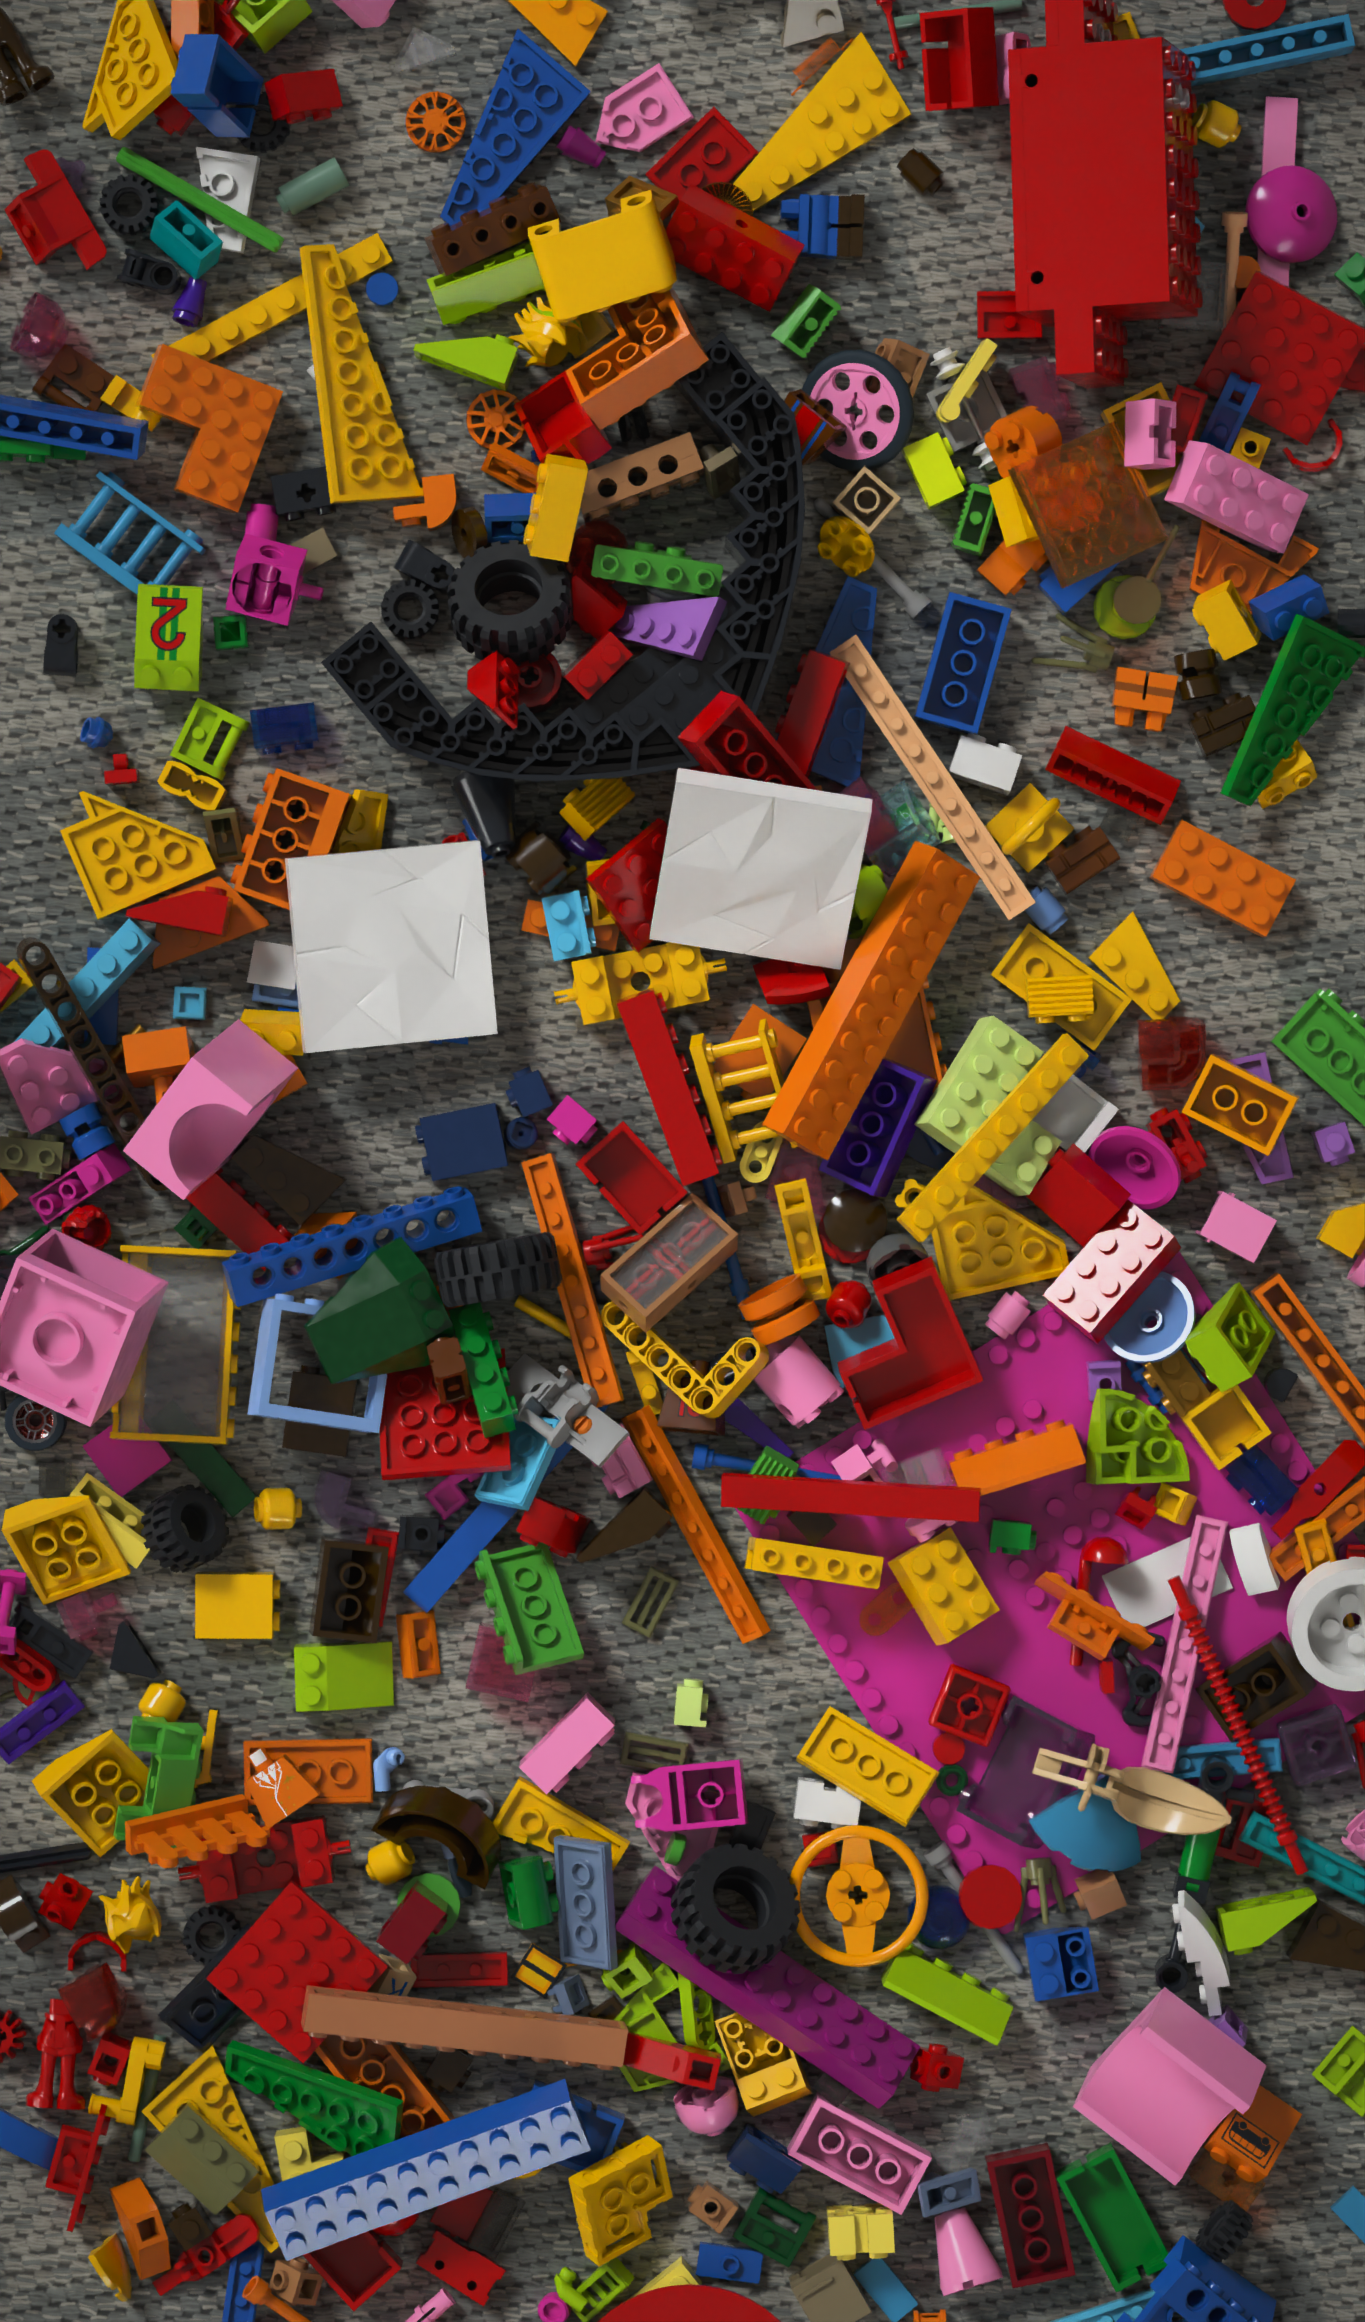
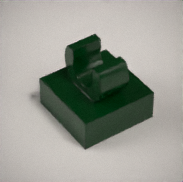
[174,1206,218,1249]

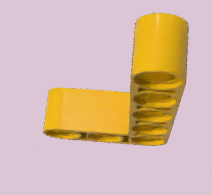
[601,1301,770,1419]

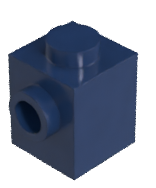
[505,1066,553,1118]

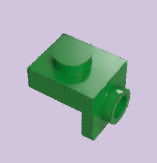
[1334,252,1365,308]

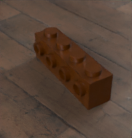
[424,182,562,276]

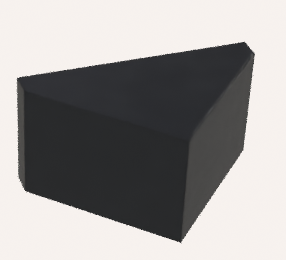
[109,1619,162,1678]

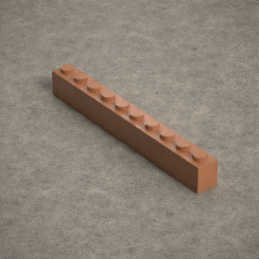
[301,1985,628,2070]

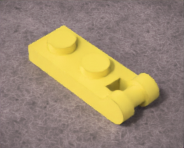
[936,338,998,423]

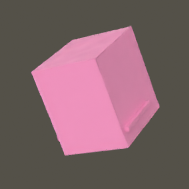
[1195,1191,1277,1263]

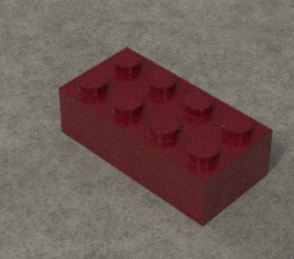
[985,2143,1076,2288]

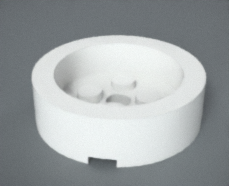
[1286,1557,1365,1691]

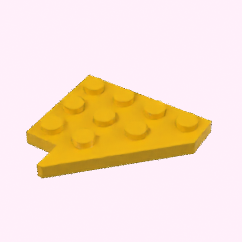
[82,0,178,140]
[60,791,217,920]
[931,1185,1069,1300]

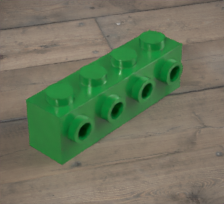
[449,1302,519,1438]

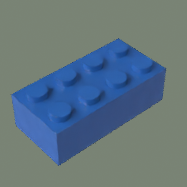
[914,592,1012,735]

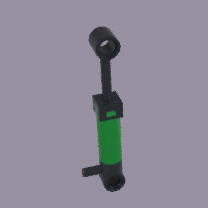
[1155,1755,1255,1993]

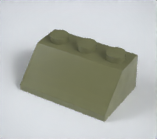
[145,2101,259,2215]

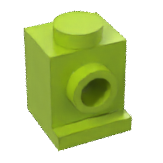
[601,1942,653,1999]

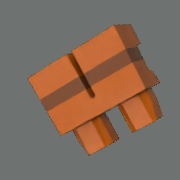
[1111,667,1178,732]

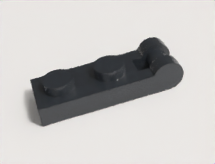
[9,1602,94,1679]

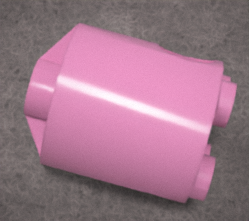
[753,1336,844,1429]

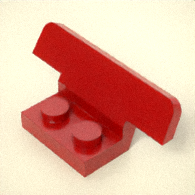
[5,149,107,270]

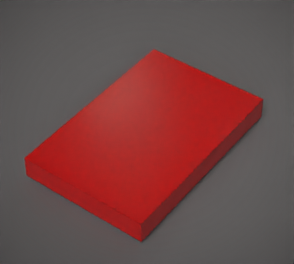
[645,107,759,201]

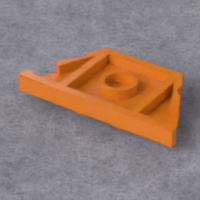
[152,876,270,969]

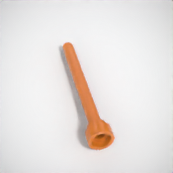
[242,2275,312,2322]

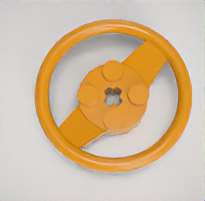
[789,1825,929,1967]

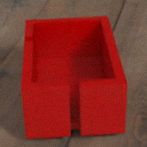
[919,7,999,111]
[514,369,612,464]
[575,1121,688,1235]
[303,2230,403,2311]

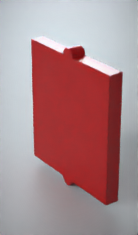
[430,2188,503,2246]

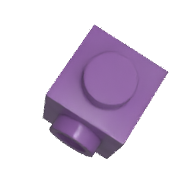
[1311,1122,1355,1167]

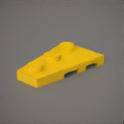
[1088,911,1180,1024]

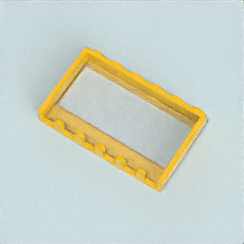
[110,1245,241,1445]

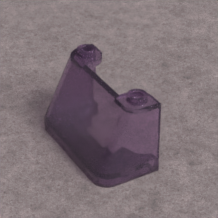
[956,1695,1095,1849]

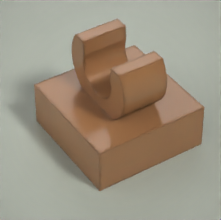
[717,1181,757,1218]

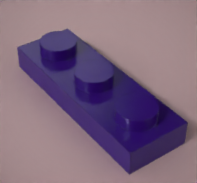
[0,1679,85,1765]

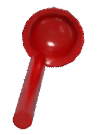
[1069,1537,1129,1666]

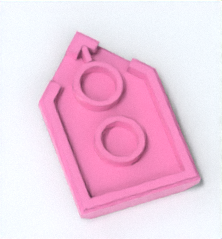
[595,63,694,153]

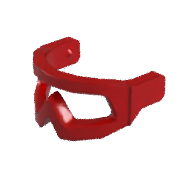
[1282,418,1343,472]
[68,1931,127,1972]

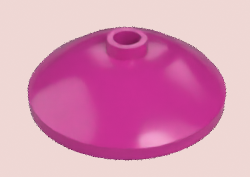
[1245,166,1337,263]
[1088,1126,1181,1210]

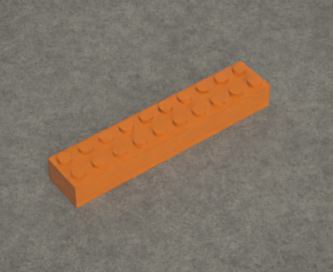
[762,841,980,1161]

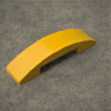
[774,1178,832,1301]

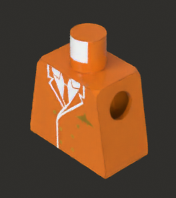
[246,1746,321,1828]

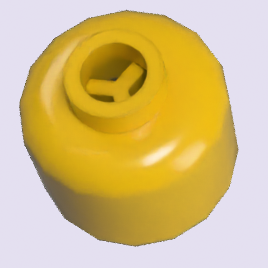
[1192,100,1241,148]
[253,1488,302,1530]
[138,1680,186,1722]
[365,1840,415,1886]

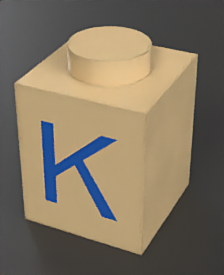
[367,1953,417,1997]

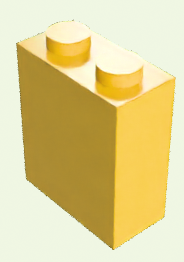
[195,1572,281,1639]

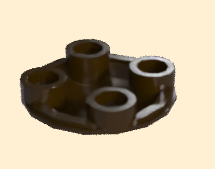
[823,1188,888,1253]

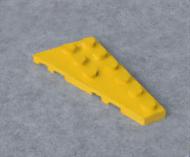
[732,32,911,213]
[141,2044,279,2253]

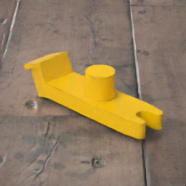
[626,1351,663,1415]
[194,1709,218,1788]

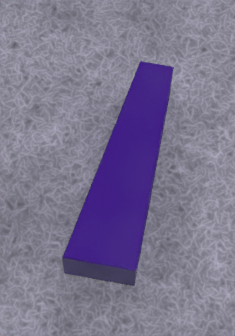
[725,1397,794,1458]

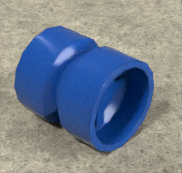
[59,1102,116,1161]

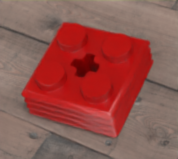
[928,1664,1011,1747]

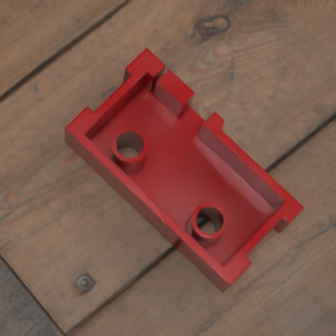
[416,2228,506,2307]

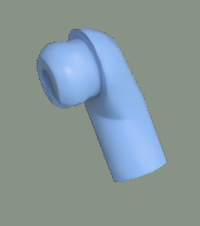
[373,1747,405,1792]

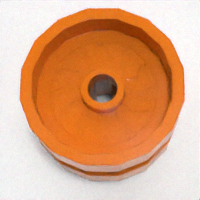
[738,1273,821,1345]

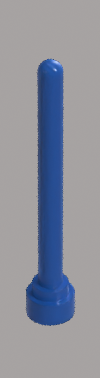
[692,1443,842,1480]

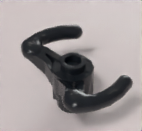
[1111,1632,1165,1728]

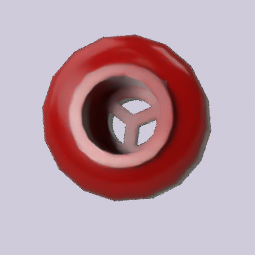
[825,1280,872,1328]

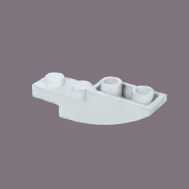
[1172,1890,1230,2016]

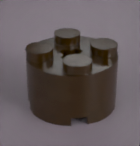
[505,821,579,895]

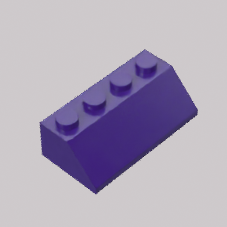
[818,1057,937,1197]

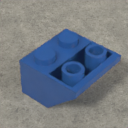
[1023,1927,1099,2002]

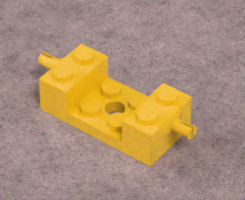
[554,942,727,1025]

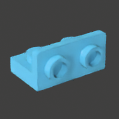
[541,890,597,962]

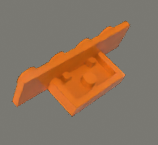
[1034,1571,1155,1661]

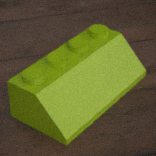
[881,1943,1013,2046]

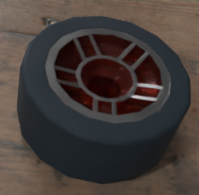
[5,1395,67,1451]

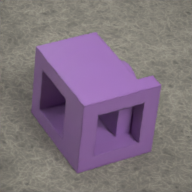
[1086,1360,1122,1401]

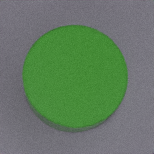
[664,1832,687,1866]

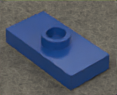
[696,2242,763,2284]

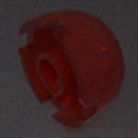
[564,520,629,585]

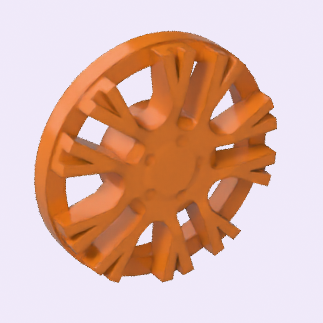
[406,91,466,153]

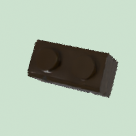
[1188,692,1256,758]

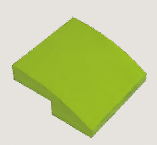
[1311,2025,1365,2117]

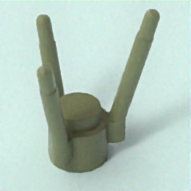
[1032,613,1115,673]
[1014,1857,1067,1932]

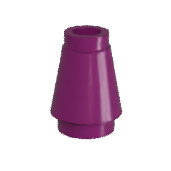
[556,125,606,168]

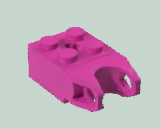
[631,1759,749,1832]

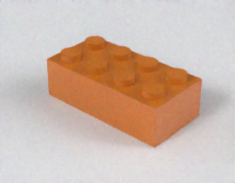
[1149,820,1296,938]

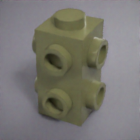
[0,1130,72,1180]

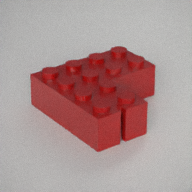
[837,1256,984,1430]

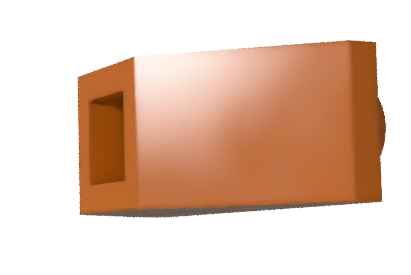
[109,2177,171,2280]

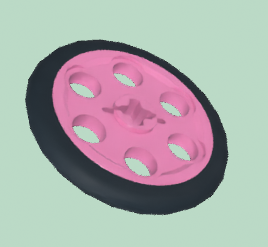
[802,350,914,472]

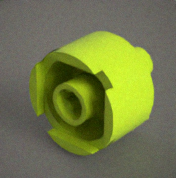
[848,864,888,939]

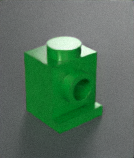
[988,1518,1037,1555]

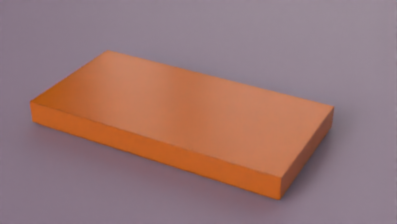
[243,1738,373,1806]

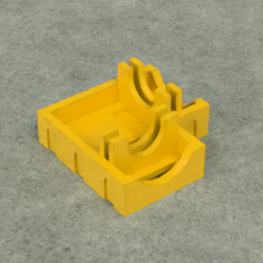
[568,2135,673,2267]

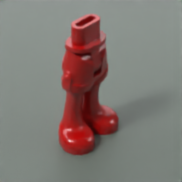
[26,1998,86,2110]

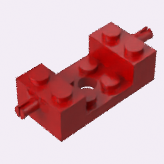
[178,1815,352,1903]

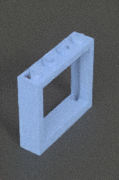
[247,1294,387,1433]

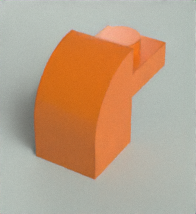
[393,474,457,532]

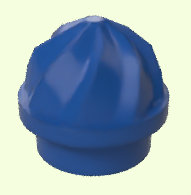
[80,717,113,749]

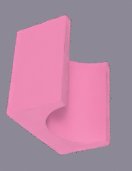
[1073,1987,1266,2185]

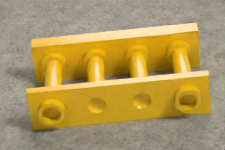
[689,1019,798,1164]

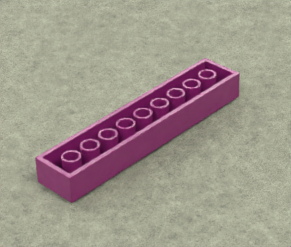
[615,1866,921,2109]

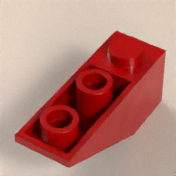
[467,650,519,729]
[623,2032,721,2091]

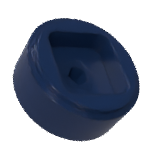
[504,1117,538,1151]

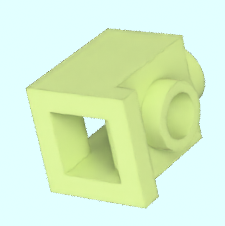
[674,1678,709,1727]

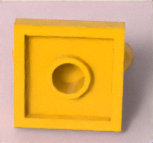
[985,783,1074,873]

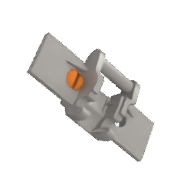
[507,1353,630,1468]

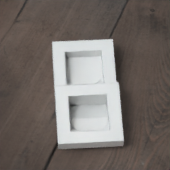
[1229,1523,1280,1596]

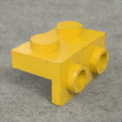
[1257,739,1317,809]

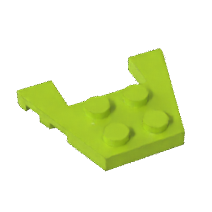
[614,1962,731,2092]

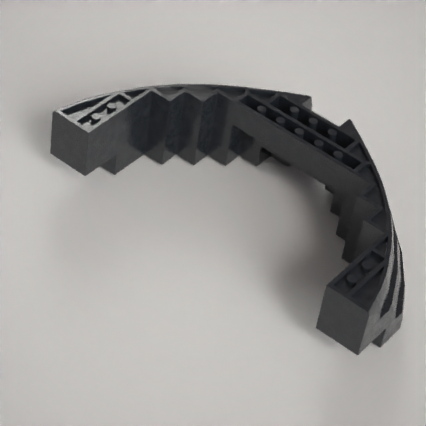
[321,332,805,782]

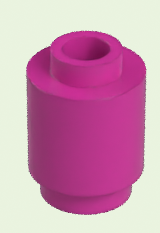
[245,504,279,541]

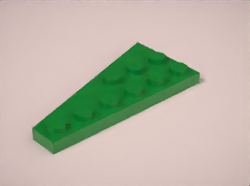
[1220,614,1365,807]
[225,2040,403,2156]

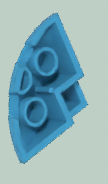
[1028,1775,1141,1873]

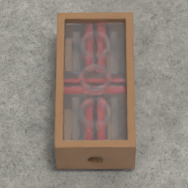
[600,1192,738,1332]

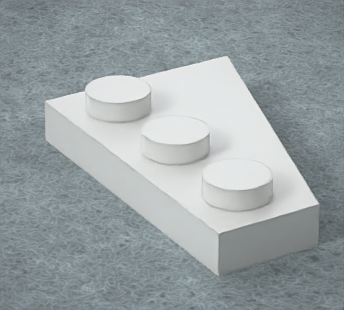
[196,147,260,254]

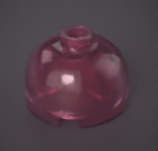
[10,292,69,358]

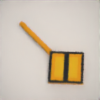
[511,1943,623,1998]

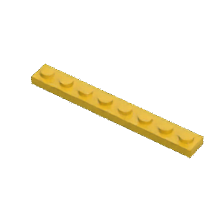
[151,233,393,362]
[896,1033,1089,1242]

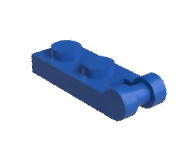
[1198,371,1261,453]

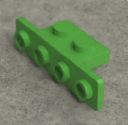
[591,541,723,597]

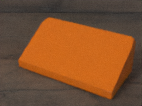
[396,1610,441,1679]

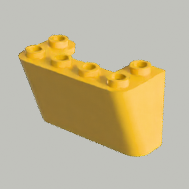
[528,190,677,322]

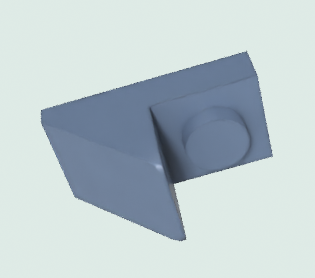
[917,2168,981,2217]

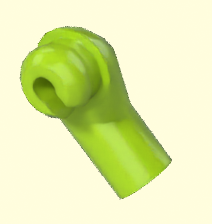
[554,2267,589,2313]

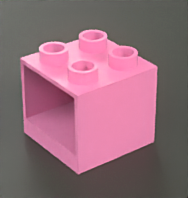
[0,1229,169,1427]

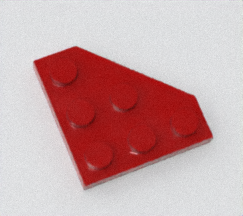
[586,818,668,953]

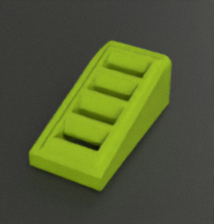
[571,2257,634,2322]

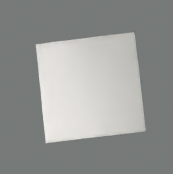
[247,940,296,990]

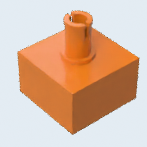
[122,1026,195,1105]

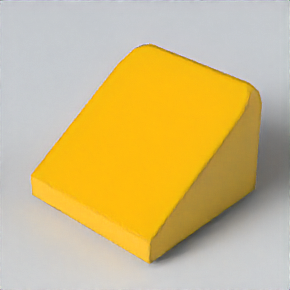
[1154,1482,1197,1526]

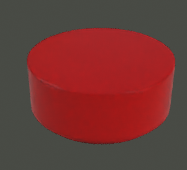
[932,1732,965,1765]

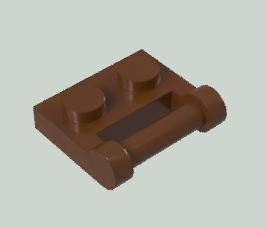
[32,343,115,412]

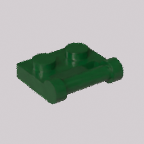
[733,2187,817,2268]

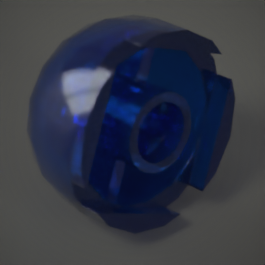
[907,1884,970,1950]

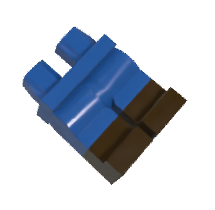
[780,194,865,261]

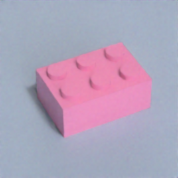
[519,1692,615,1795]

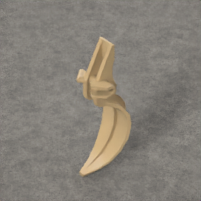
[1032,1743,1232,1835]

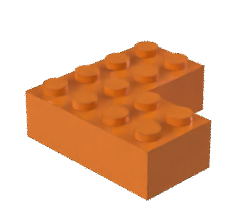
[565,288,709,430]
[136,344,283,513]

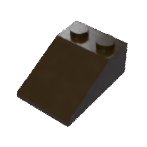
[576,1486,672,1563]
[1195,1631,1317,1742]

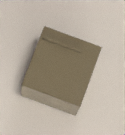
[789,2253,872,2322]

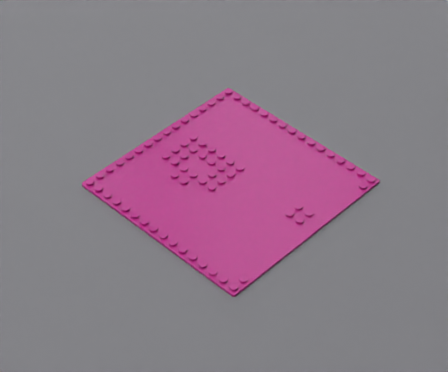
[735,1251,1365,1934]

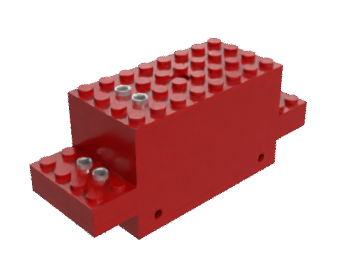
[1008,0,1203,389]

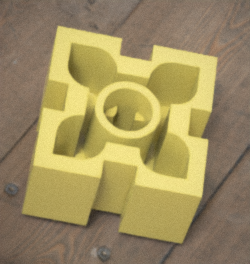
[827,2203,895,2261]

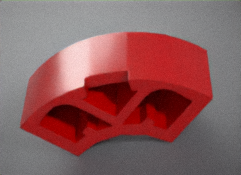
[516,1495,591,1558]

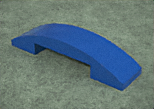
[0,2108,59,2170]

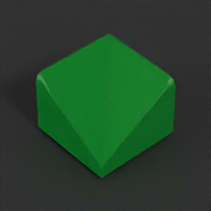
[213,615,249,651]

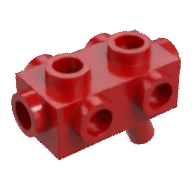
[1146,1107,1208,1184]

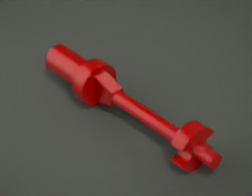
[876,0,909,70]

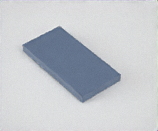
[553,1835,618,1971]

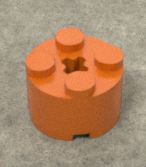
[984,406,1062,478]

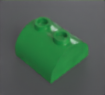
[498,1856,559,1930]

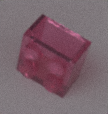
[465,1622,535,1702]

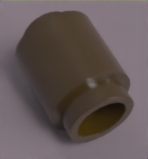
[897,148,944,196]

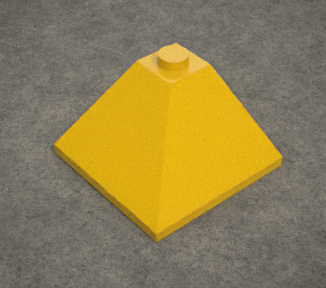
[1,1495,131,1605]
[32,1729,149,1858]

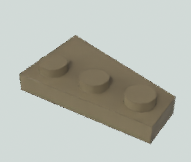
[781,0,844,47]

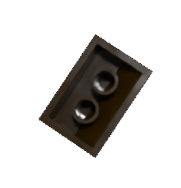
[309,1536,389,1643]

